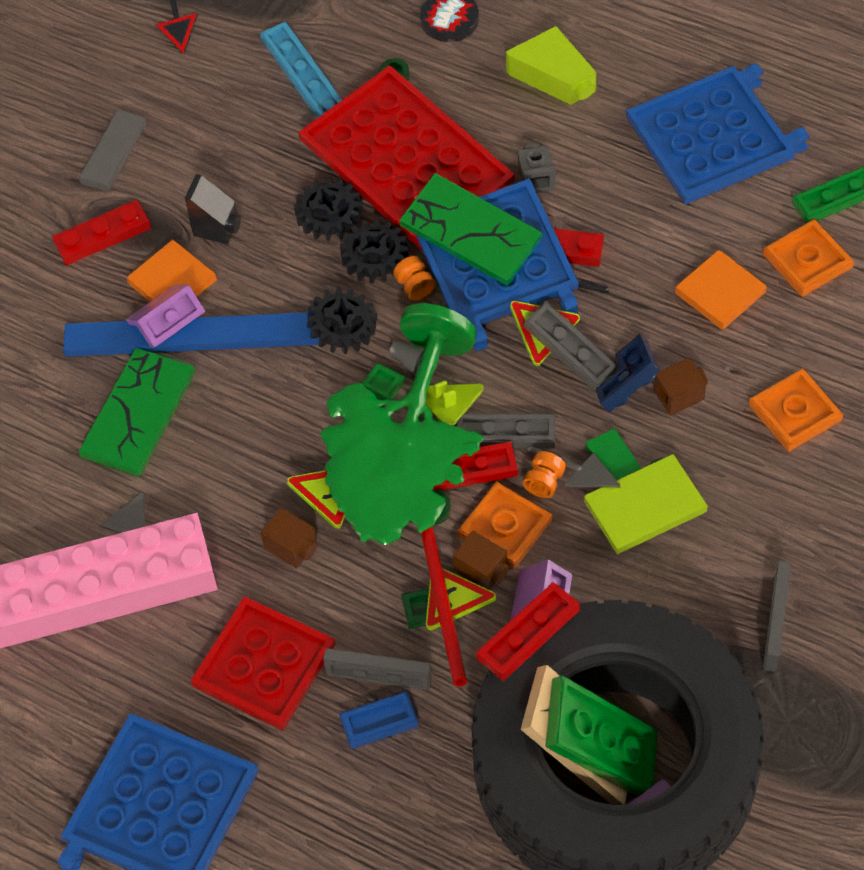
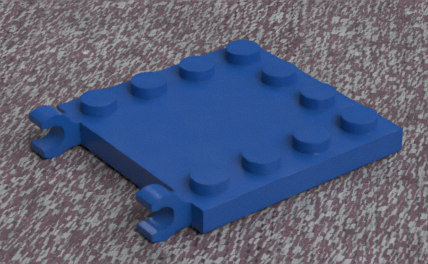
[626,64,810,205]
[415,179,578,352]
[57,713,259,870]

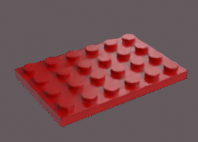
[299,65,515,250]

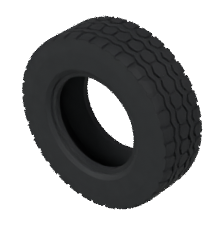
[472,600,764,870]

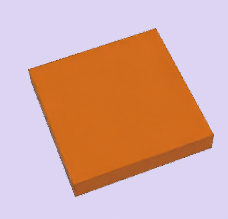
[763,219,854,297]
[126,240,217,302]
[675,250,767,330]
[749,368,843,452]
[458,481,553,570]

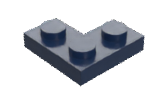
[595,334,660,412]

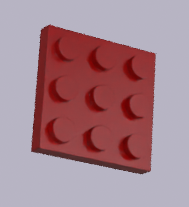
[190,596,336,731]

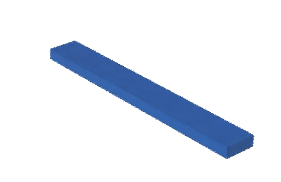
[63,312,319,357]

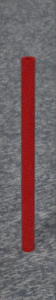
[420,526,467,687]

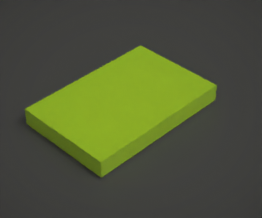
[584,454,708,555]

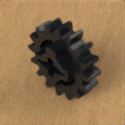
[294,178,363,241]
[340,219,409,283]
[307,287,377,354]

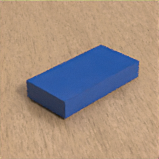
[339,691,419,749]

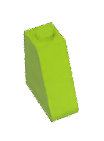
[506,26,596,105]

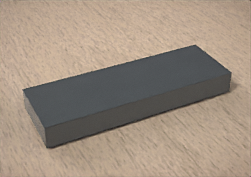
[79,110,147,192]
[523,301,618,391]
[456,414,555,448]
[763,561,791,672]
[323,648,432,690]

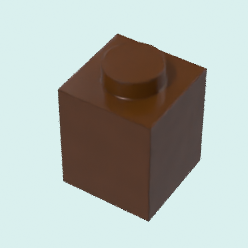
[653,358,708,416]
[260,508,317,569]
[453,530,509,590]

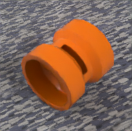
[393,256,436,301]
[523,451,566,498]

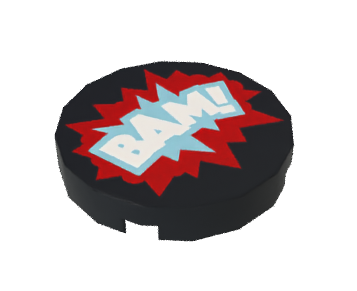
[420,0,479,42]

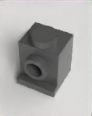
[518,143,555,193]

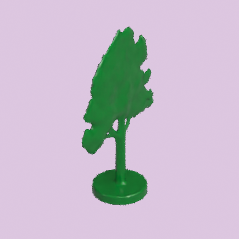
[320,303,484,545]

